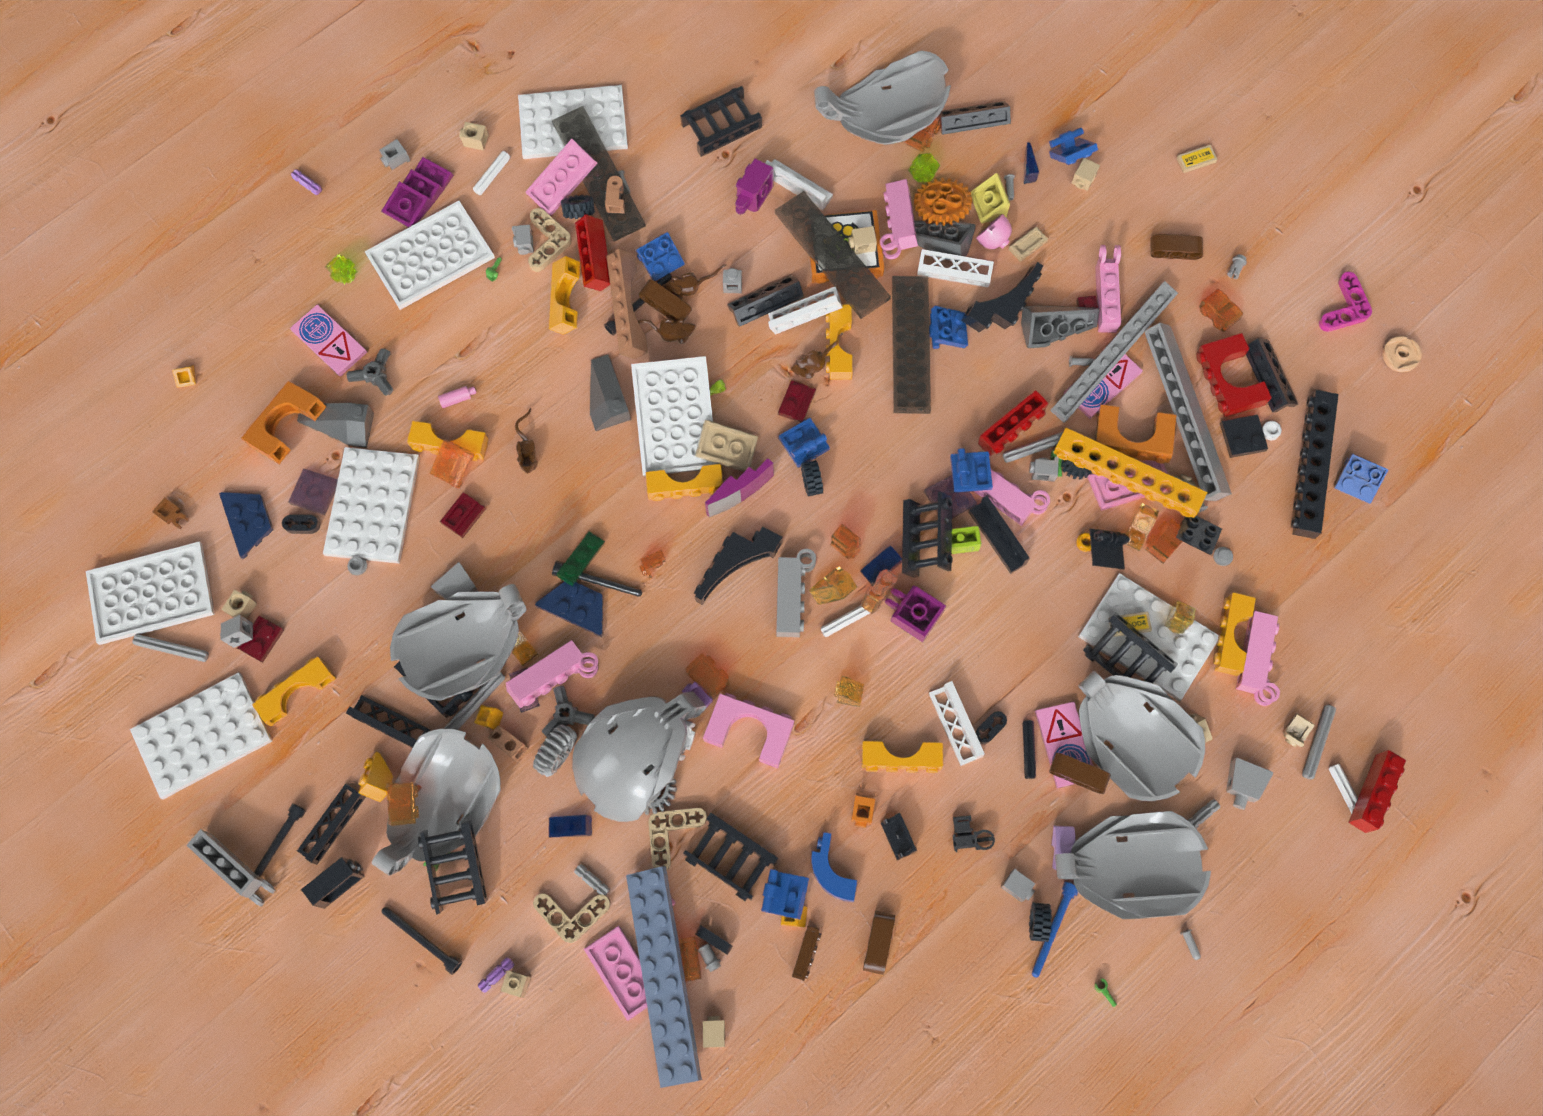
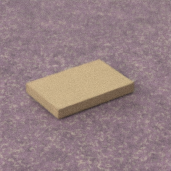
[695,420,758,472]

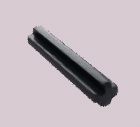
[1022,720,1036,779]

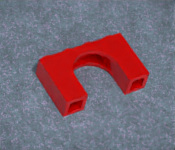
[1196,333,1271,418]

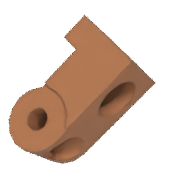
[605,176,625,214]
[488,725,528,762]

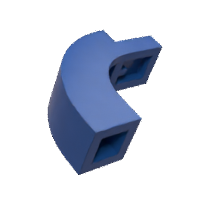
[811,832,857,902]

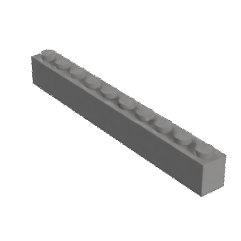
[1144,323,1232,501]

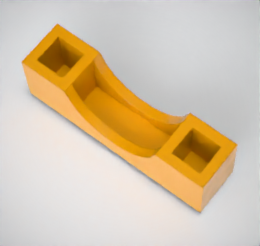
[549,256,580,335]
[826,305,852,380]
[407,421,489,461]
[645,464,723,501]
[1213,592,1256,676]
[252,656,336,726]
[862,741,943,773]

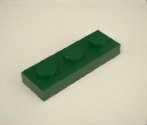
[556,531,605,586]

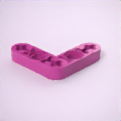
[1319,272,1372,332]

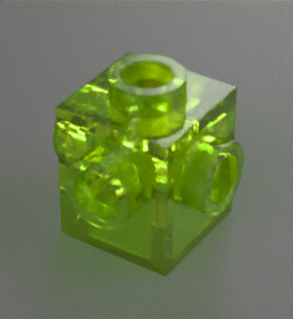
[908,153,940,183]
[325,254,358,284]

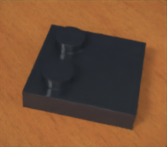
[1220,415,1268,458]

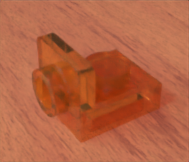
[639,550,666,580]

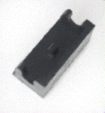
[880,813,917,861]

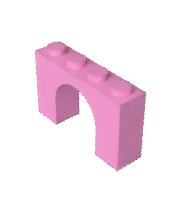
[703,693,794,768]

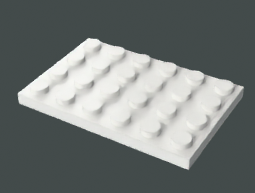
[518,85,628,159]
[365,201,495,310]
[631,356,717,476]
[323,447,420,564]
[86,542,215,645]
[1078,573,1218,701]
[130,672,272,799]

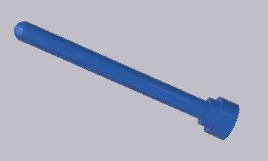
[1032,882,1078,978]

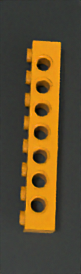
[1054,428,1208,518]

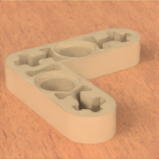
[528,208,572,272]
[648,808,707,870]
[533,894,611,943]

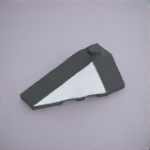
[914,221,975,262]
[1021,305,1099,348]
[590,355,631,431]
[297,403,374,448]

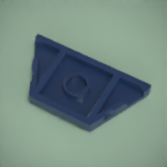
[219,492,273,559]
[535,582,603,638]

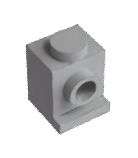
[379,139,410,170]
[512,225,534,255]
[723,268,742,293]
[1029,457,1059,482]

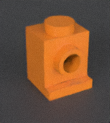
[851,795,875,828]

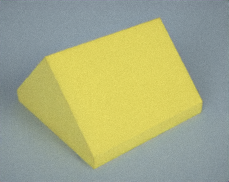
[971,173,1010,223]

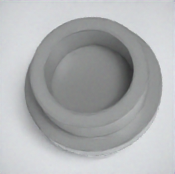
[1213,547,1233,566]
[347,557,367,575]

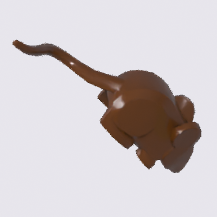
[662,264,727,300]
[638,319,696,344]
[791,332,843,379]
[515,408,538,474]

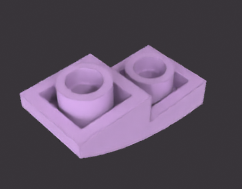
[1052,825,1075,870]

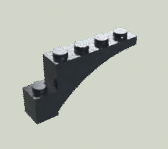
[961,262,1043,332]
[694,526,783,605]

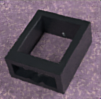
[301,857,364,909]

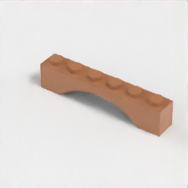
[607,249,648,359]

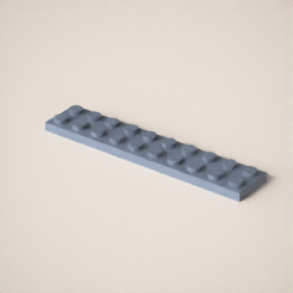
[626,866,702,1088]

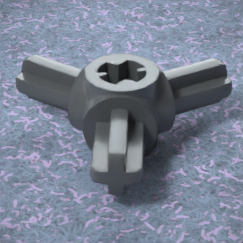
[347,348,394,396]
[542,686,595,737]

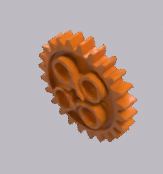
[914,178,972,226]

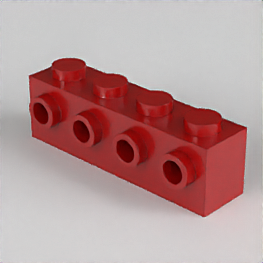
[575,215,610,291]
[978,390,1049,457]
[1348,750,1406,833]

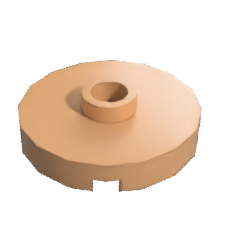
[1382,336,1422,372]

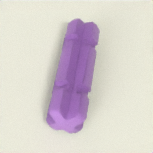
[291,169,322,195]
[478,957,514,993]

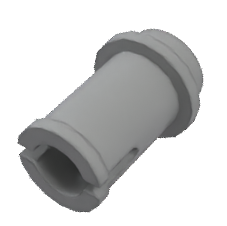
[1227,254,1247,279]
[698,943,721,972]

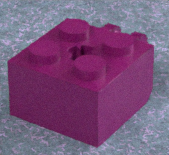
[735,158,774,215]
[884,586,946,643]

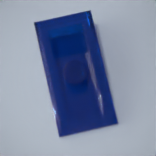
[1023,142,1039,184]
[860,545,902,586]
[549,815,592,838]

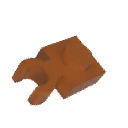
[152,498,189,529]

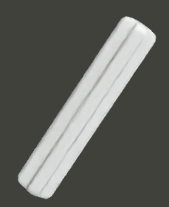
[473,151,510,195]
[821,602,874,637]
[1329,764,1358,814]

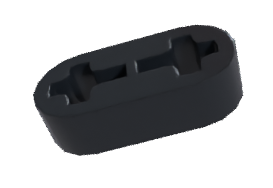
[282,515,320,534]
[975,711,1007,744]
[695,925,733,955]

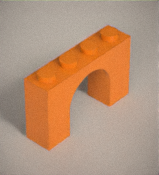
[241,381,326,465]
[1095,404,1176,464]

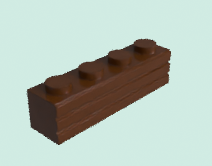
[792,926,821,981]

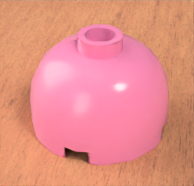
[976,214,1012,249]

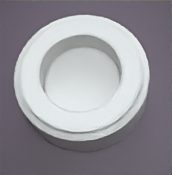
[1262,421,1282,441]

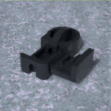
[952,815,995,852]

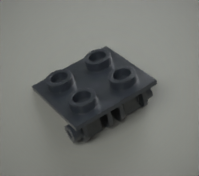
[1176,516,1222,555]
[1089,528,1130,570]

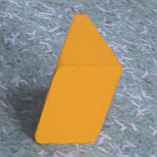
[172,365,196,388]
[474,705,504,730]
[781,906,807,928]

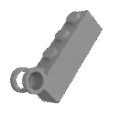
[776,549,816,637]
[186,829,276,907]

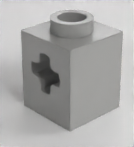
[220,615,253,648]
[1001,869,1035,902]

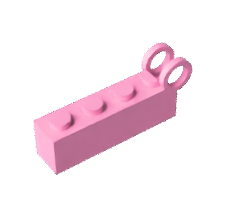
[880,179,918,259]
[1095,245,1121,333]
[974,470,1050,526]
[1236,611,1280,706]
[506,640,598,708]

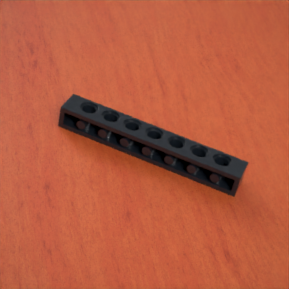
[1291,390,1339,539]

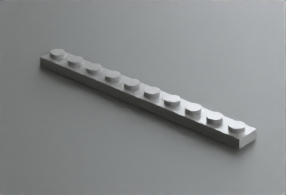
[1050,281,1178,423]

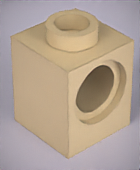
[459,122,489,151]
[1072,158,1100,191]
[849,226,877,255]
[222,590,257,619]
[501,970,531,998]
[703,1016,725,1048]

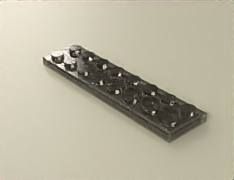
[551,106,646,241]
[775,191,891,319]
[892,276,931,414]

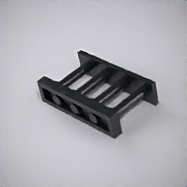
[680,86,762,157]
[902,492,953,578]
[1083,613,1178,684]
[683,813,778,902]
[418,820,488,915]

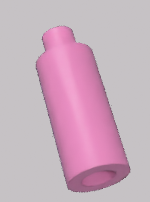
[438,386,476,408]

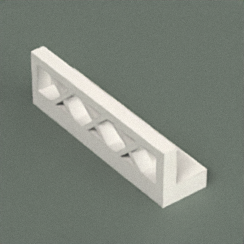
[765,159,833,211]
[917,249,994,288]
[768,287,843,335]
[929,681,985,766]

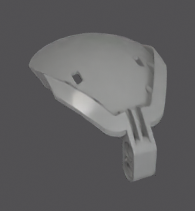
[814,51,951,145]
[390,584,527,701]
[1078,670,1205,801]
[572,692,706,822]
[372,729,501,876]
[1055,811,1211,919]

